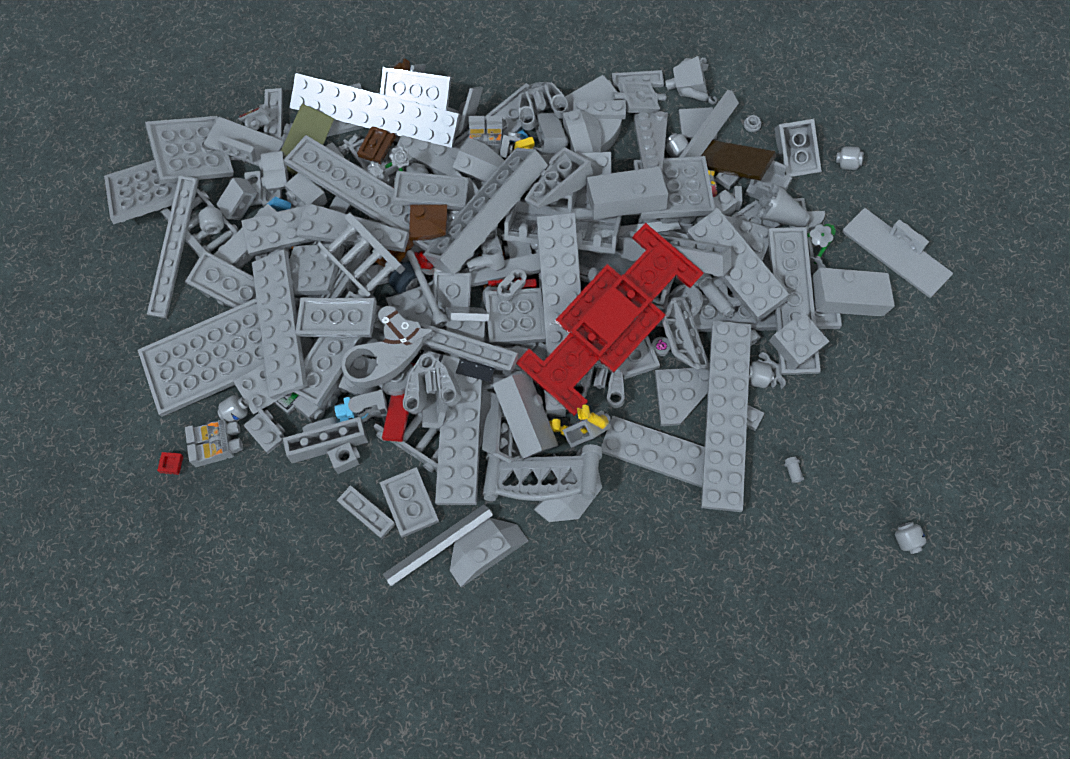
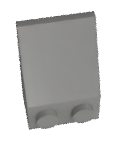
[774,119,822,177]

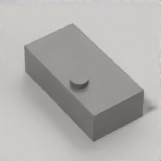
[587,167,668,220]
[811,268,895,316]
[492,374,559,459]

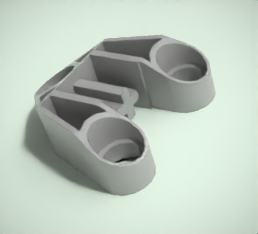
[518,82,570,130]
[403,353,462,414]
[574,361,624,408]

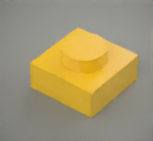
[514,137,535,150]

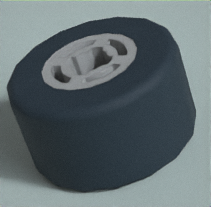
[389,261,425,294]

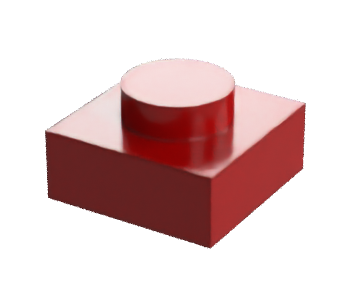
[414,252,434,270]
[157,452,183,475]

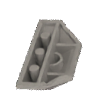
[662,297,709,370]
[482,397,524,463]
[533,448,602,522]
[450,518,528,587]

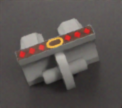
[238,104,272,131]

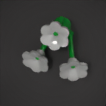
[807,224,836,273]

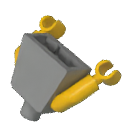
[549,405,611,448]

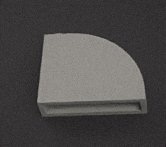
[558,75,622,152]

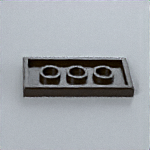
[701,140,776,181]

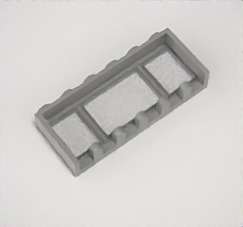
[504,201,622,254]

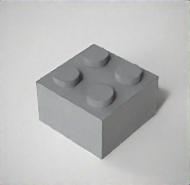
[769,312,829,370]

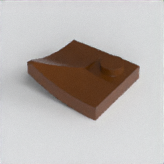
[409,205,448,241]

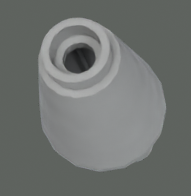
[756,183,810,227]

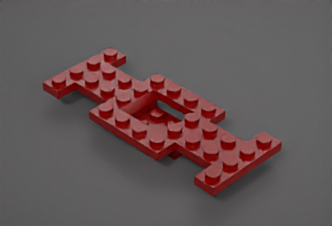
[516,223,704,416]

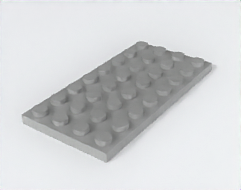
[138,299,304,417]

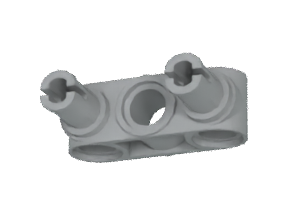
[466,230,505,272]

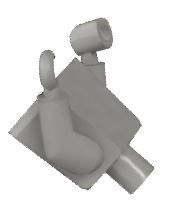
[665,56,717,105]

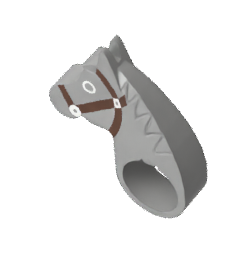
[341,306,434,388]

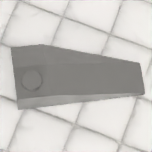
[563,109,602,153]
[452,138,522,198]
[525,147,594,209]

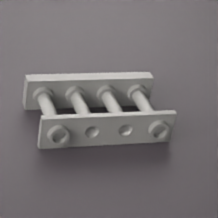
[161,188,239,257]
[317,213,405,299]
[374,401,440,473]

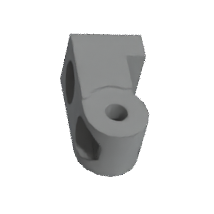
[244,171,263,206]

